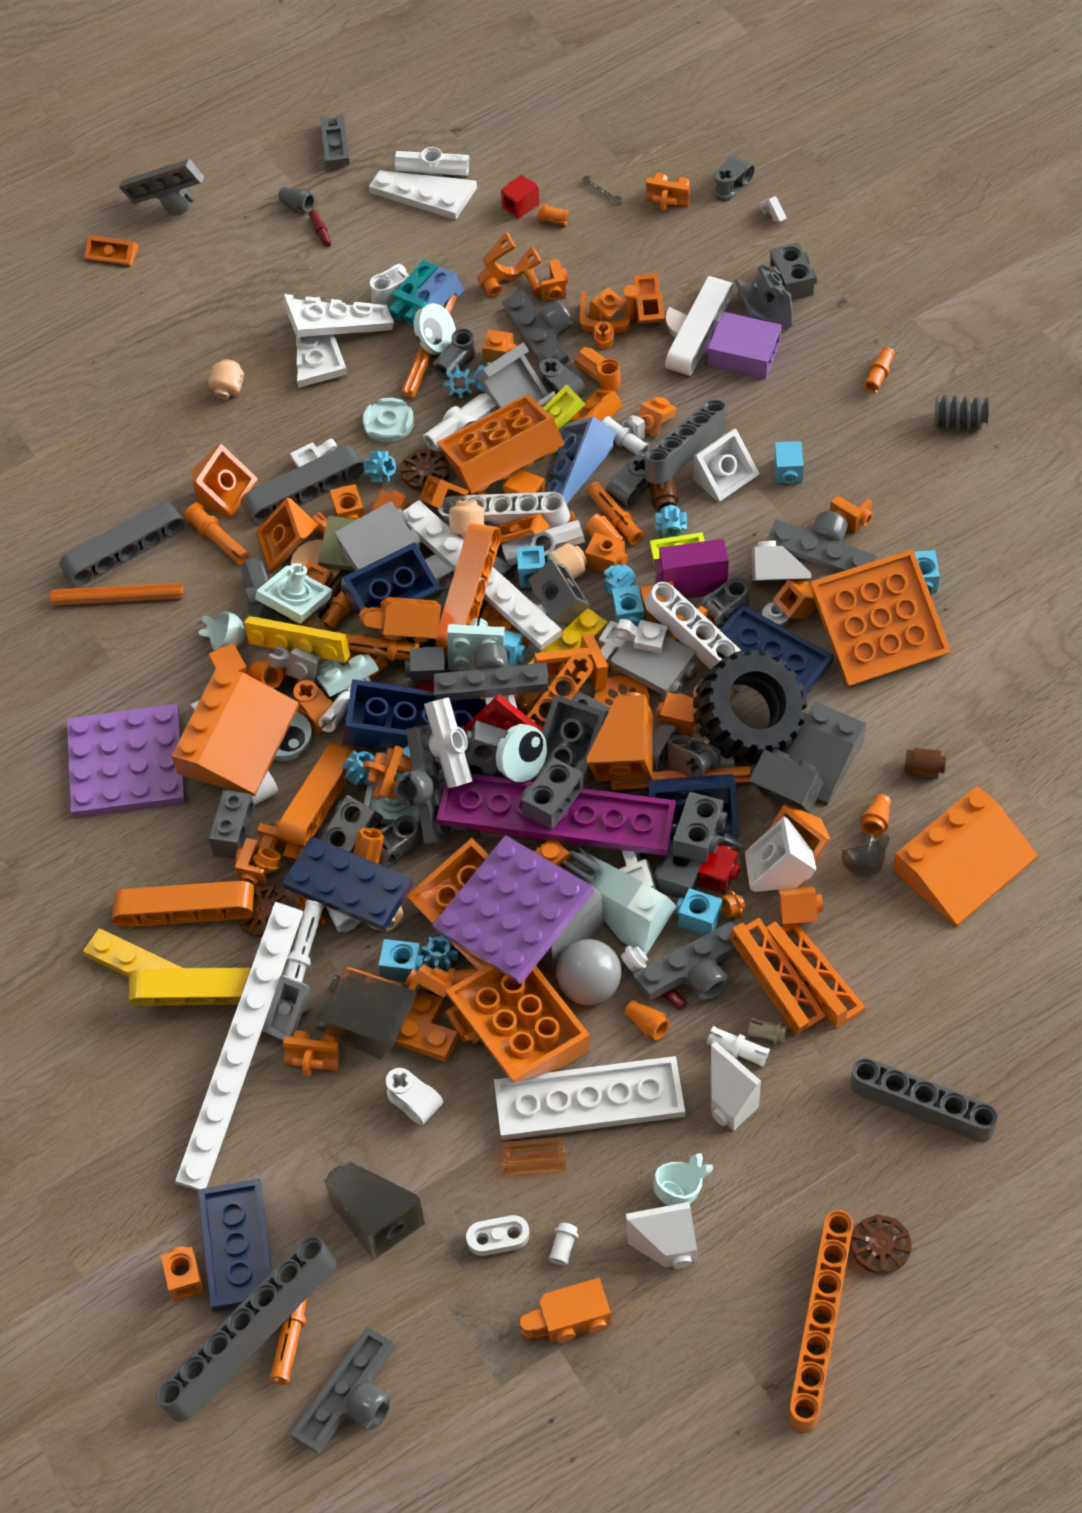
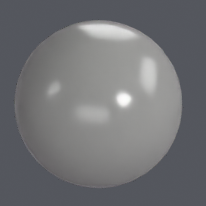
[555,939,621,1005]

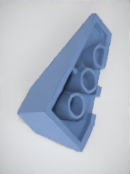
[546,417,616,510]

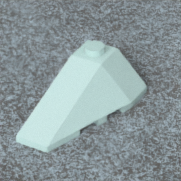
[584,854,677,955]

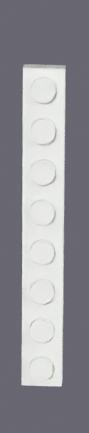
[403,500,562,651]

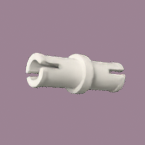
[602,416,650,456]
[706,1026,770,1067]

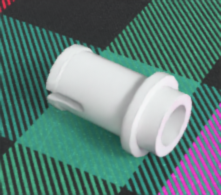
[548,1223,579,1266]

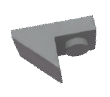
[262,975,311,1040]

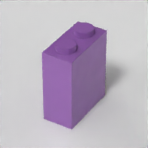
[704,312,781,379]

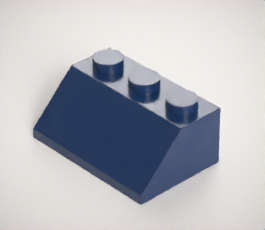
[341,542,441,616]
[647,774,739,840]

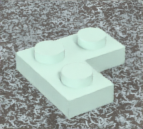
[315,654,379,697]

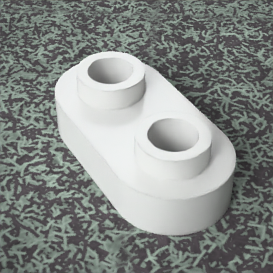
[466,1215,530,1256]

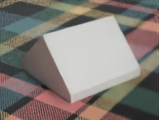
[693,429,759,501]

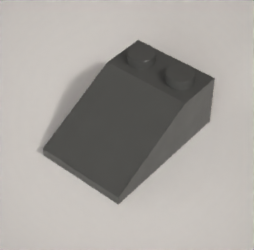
[533,694,608,788]
[788,701,866,805]

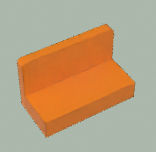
[419,475,469,508]

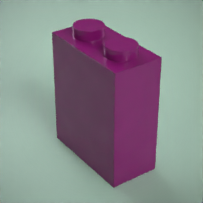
[654,539,729,599]

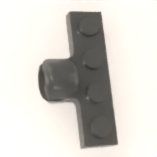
[119,159,204,216]
[502,288,573,365]
[766,511,877,573]
[434,642,549,701]
[394,725,448,844]
[633,921,739,1001]
[290,1327,395,1455]

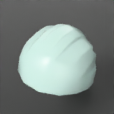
[198,611,246,650]
[652,1153,713,1206]

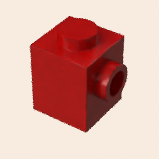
[501,175,539,219]
[698,845,741,895]

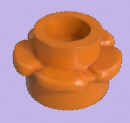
[253,848,281,873]
[720,891,745,919]

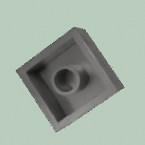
[749,749,824,814]

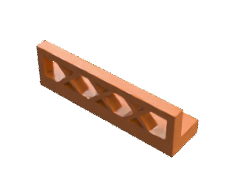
[729,918,826,1036]
[766,921,866,1029]

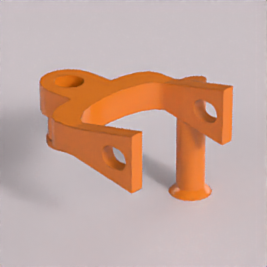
[477,232,542,297]
[579,285,638,350]

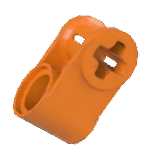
[293,680,333,734]

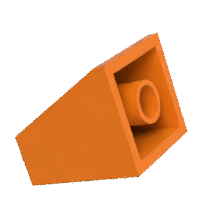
[587,692,653,782]

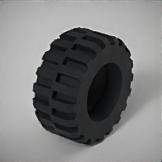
[693,650,807,763]

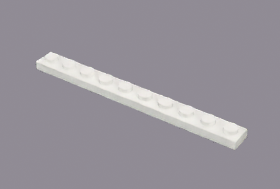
[175,902,303,1191]

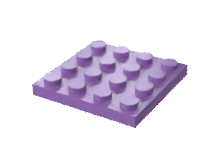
[67,704,186,818]
[432,835,595,984]

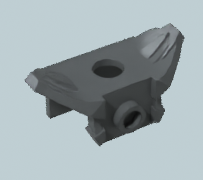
[734,263,794,331]

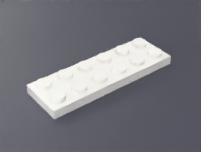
[494,1056,685,1141]

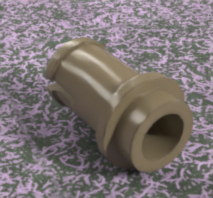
[748,1017,788,1046]

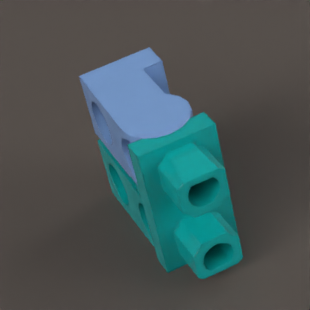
[388,260,465,327]

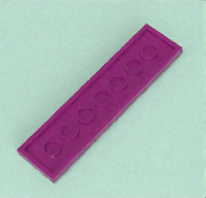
[437,774,676,856]

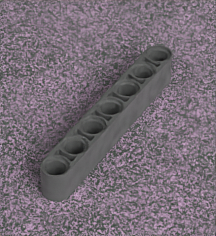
[156,1237,337,1422]

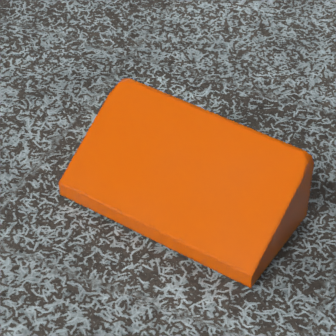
[84,235,139,266]
[567,389,622,423]
[497,513,550,544]

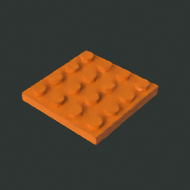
[809,549,951,688]

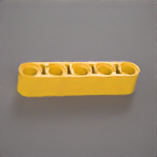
[128,968,251,1006]

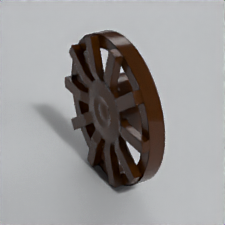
[401,448,450,491]
[237,885,290,937]
[851,1215,911,1274]

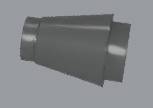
[278,187,315,213]

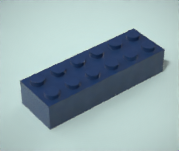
[342,679,520,759]

